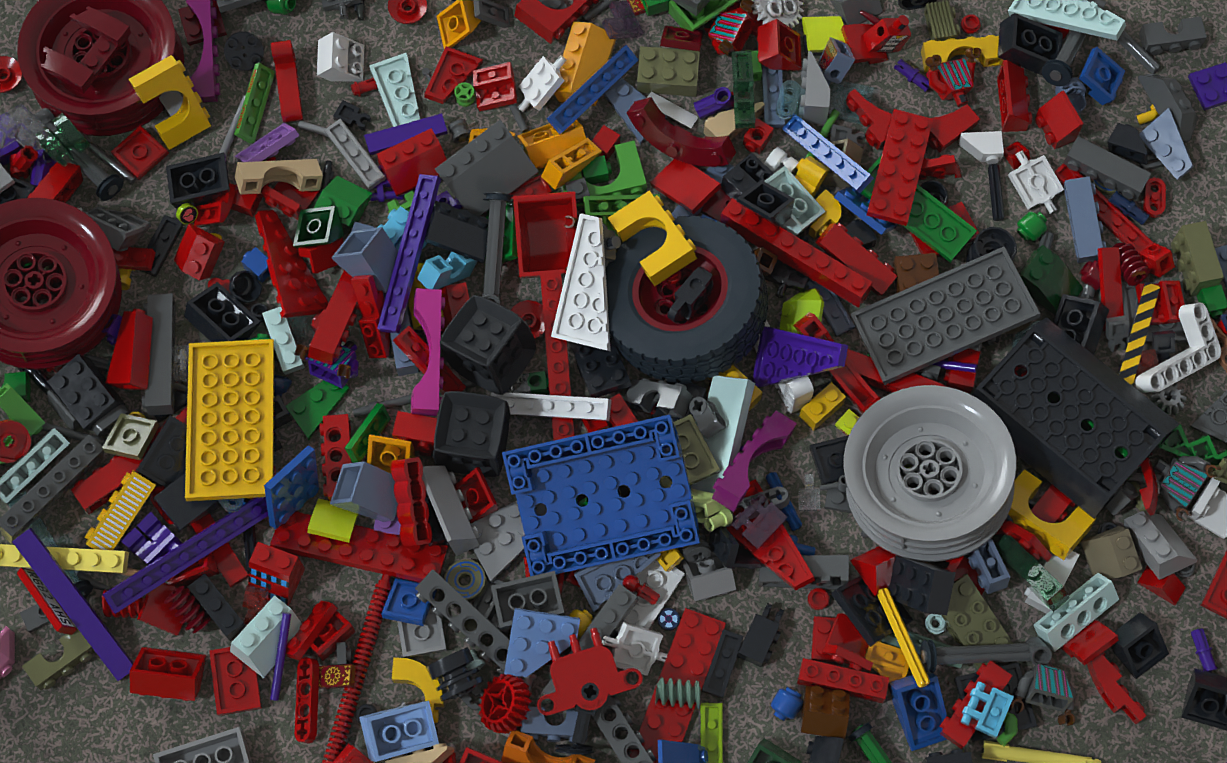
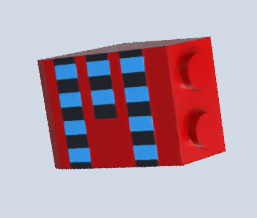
[248,542,305,606]

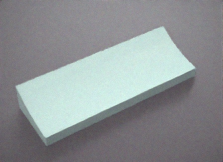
[690,376,755,493]

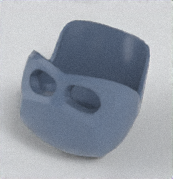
[1055,77,1086,113]

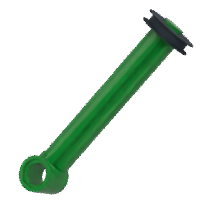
[845,720,892,763]

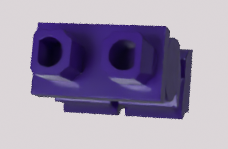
[121,512,182,566]

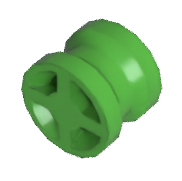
[454,82,475,107]

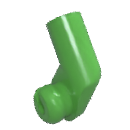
[997,712,1018,747]

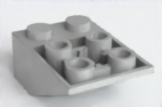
[798,51,830,124]

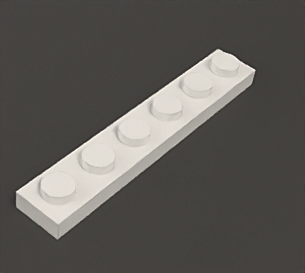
[491,392,611,421]

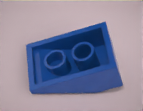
[888,671,947,751]
[658,740,708,763]

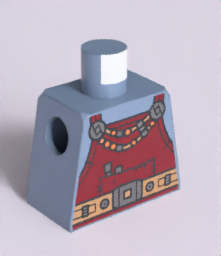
[818,37,855,85]

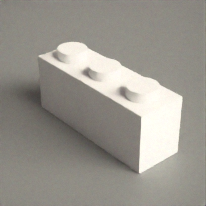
[1024,549,1080,614]

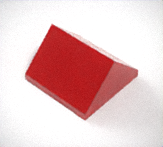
[454,467,498,523]
[850,546,898,596]
[167,552,219,588]
[310,611,355,661]

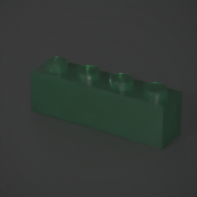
[994,534,1070,612]

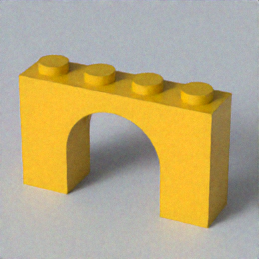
[129,55,211,150]
[608,190,697,286]
[1008,470,1096,561]

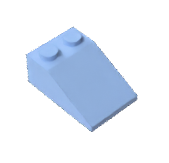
[359,701,439,762]

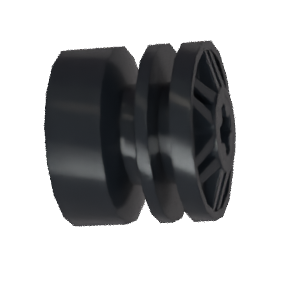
[966,227,1017,263]
[426,647,484,701]

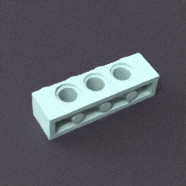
[0,428,70,503]
[1034,573,1119,652]

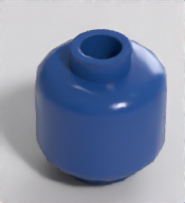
[771,687,803,721]

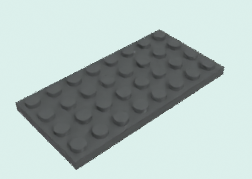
[851,247,1040,385]

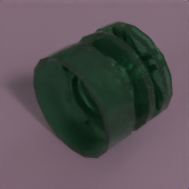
[35,112,91,167]

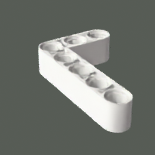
[1135,303,1221,393]
[754,320,814,414]

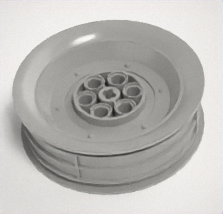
[844,385,1016,562]

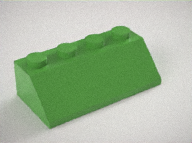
[669,0,740,31]

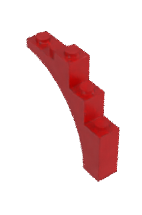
[846,89,980,153]

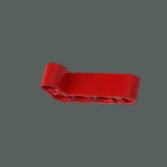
[271,40,303,123]

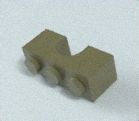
[22,627,95,690]

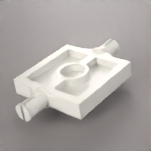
[518,55,567,112]
[1008,150,1064,214]
[602,622,668,675]

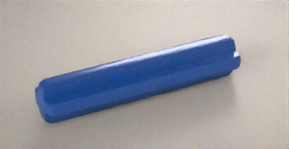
[766,472,802,531]

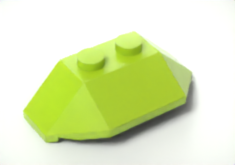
[779,288,824,333]

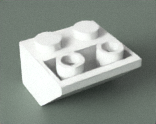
[317,32,364,82]

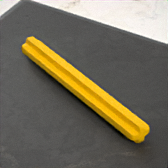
[877,588,930,688]

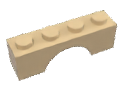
[235,159,323,194]

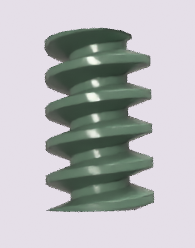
[655,677,701,709]

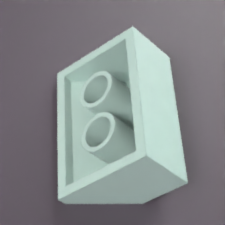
[230,595,302,678]

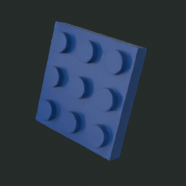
[264,445,319,529]

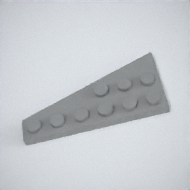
[471,494,583,584]

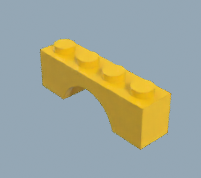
[921,35,1003,72]

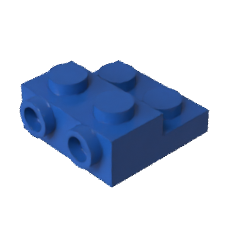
[1079,47,1125,105]

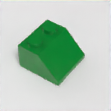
[314,176,373,228]

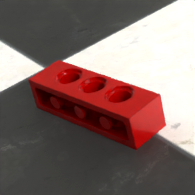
[320,414,352,501]
[797,658,889,704]

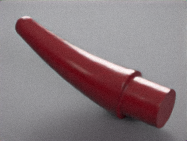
[860,10,881,25]

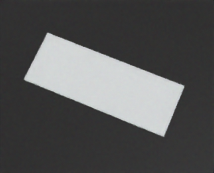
[647,91,698,128]

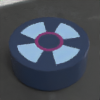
[658,608,680,631]

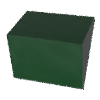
[293,206,344,248]

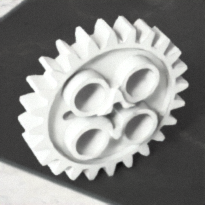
[751,0,804,29]

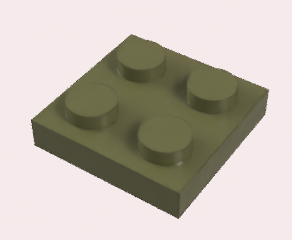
[102,413,160,460]

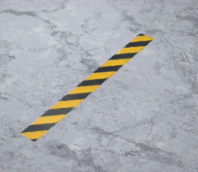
[1119,282,1160,386]

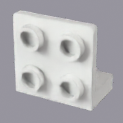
[1187,478,1227,539]

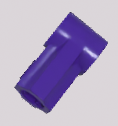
[694,87,735,119]
[30,148,57,186]

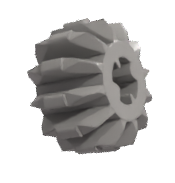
[1149,383,1187,416]

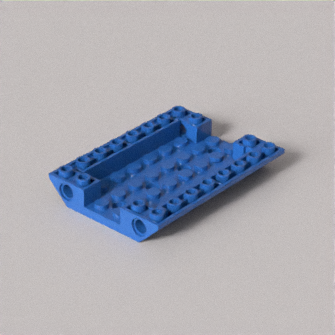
[502,414,700,576]

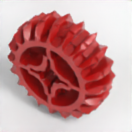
[478,674,532,734]

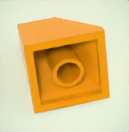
[436,0,481,49]

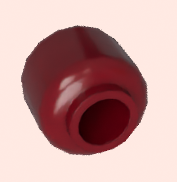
[1080,260,1100,291]

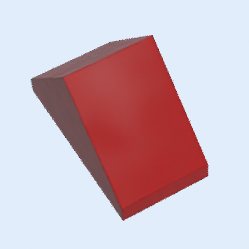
[1137,565,1186,606]

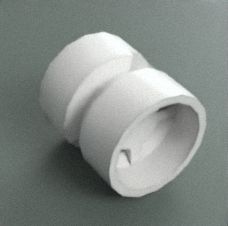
[764,147,799,176]

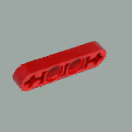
[294,657,319,744]

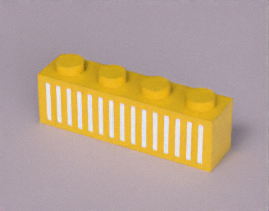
[84,470,156,550]

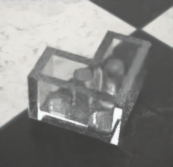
[0,103,50,150]

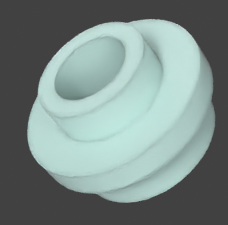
[925,614,947,635]

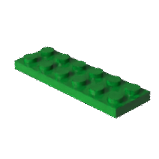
[861,156,977,263]

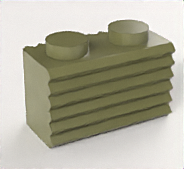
[924,0,960,41]

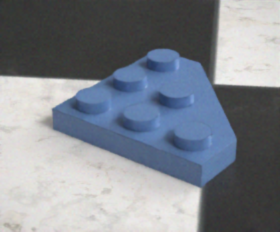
[504,608,580,678]

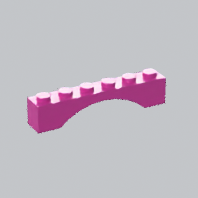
[411,288,445,416]

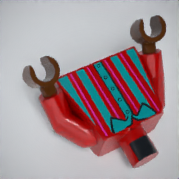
[704,0,755,56]
[925,48,981,107]

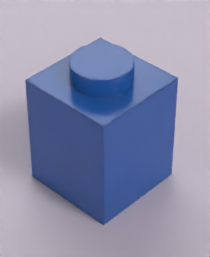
[241,247,270,283]

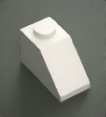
[958,131,1004,164]

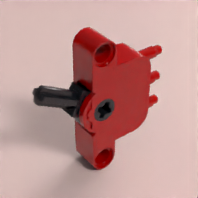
[537,627,643,744]

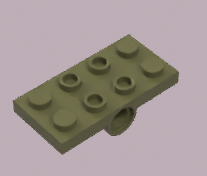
[941,574,1013,669]

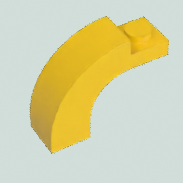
[392,657,444,723]

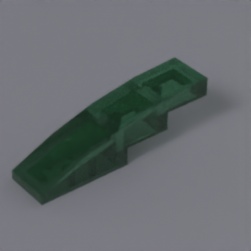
[731,51,755,129]

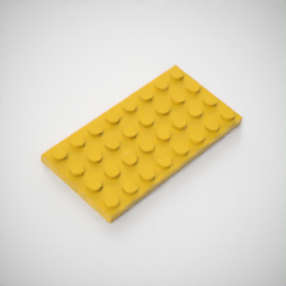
[185,339,274,501]

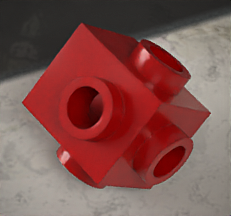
[1139,243,1175,278]

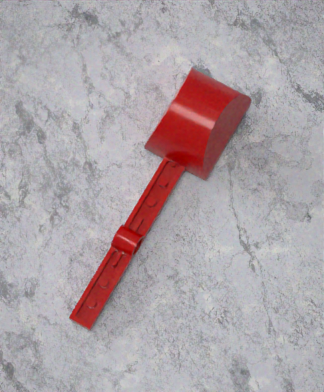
[513,191,578,441]

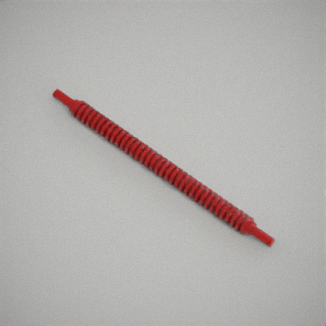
[322,574,391,763]

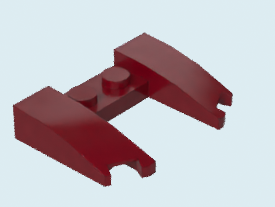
[41,6,131,94]

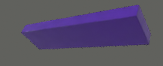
[364,113,448,156]

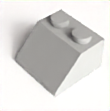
[681,550,736,601]

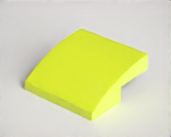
[802,16,845,53]
[307,498,358,543]

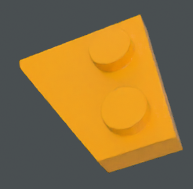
[865,642,909,682]

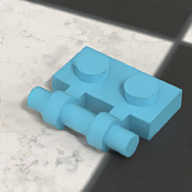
[961,681,1014,738]

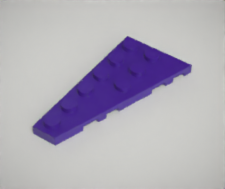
[752,326,848,388]

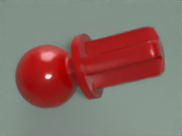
[622,575,660,605]

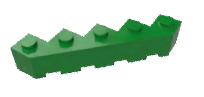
[1159,424,1227,471]

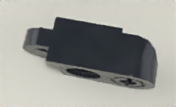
[667,267,714,323]

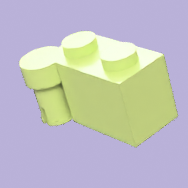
[691,489,733,531]

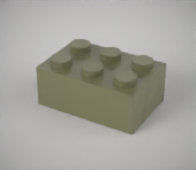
[637,46,700,97]
[1171,221,1224,297]

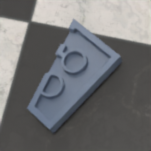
[1139,108,1194,180]

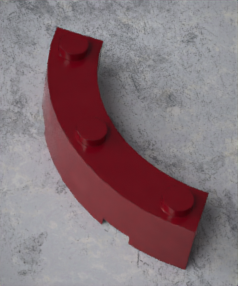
[627,97,736,167]

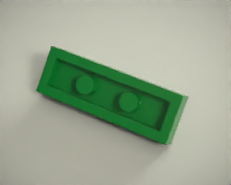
[345,403,391,463]

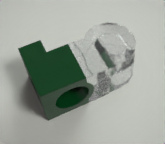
[510,371,550,395]

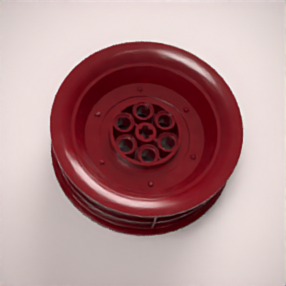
[17,0,184,136]
[0,198,122,369]

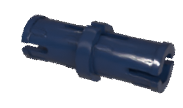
[1108,191,1149,225]

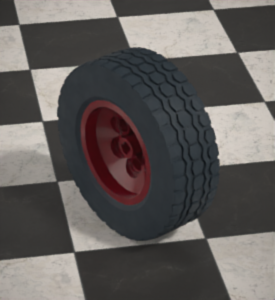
[605,216,768,383]

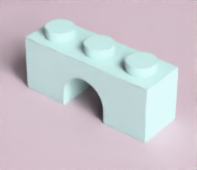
[262,307,305,375]

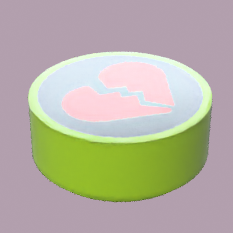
[176,203,198,224]

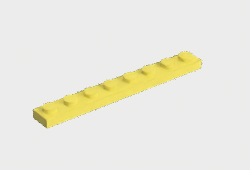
[0,544,129,574]

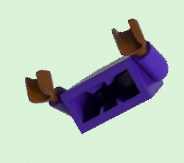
[294,341,359,388]

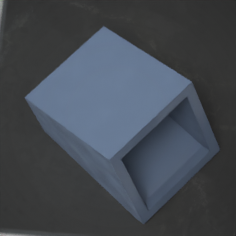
[332,227,398,293]
[330,461,398,522]

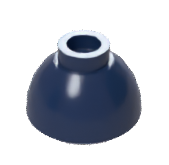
[274,375,292,398]

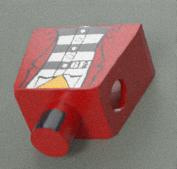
[863,15,911,52]

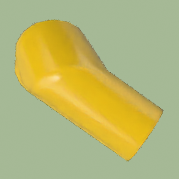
[1136,104,1159,125]

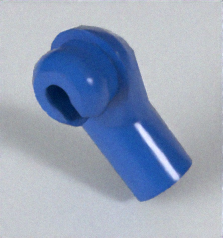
[790,535,816,556]

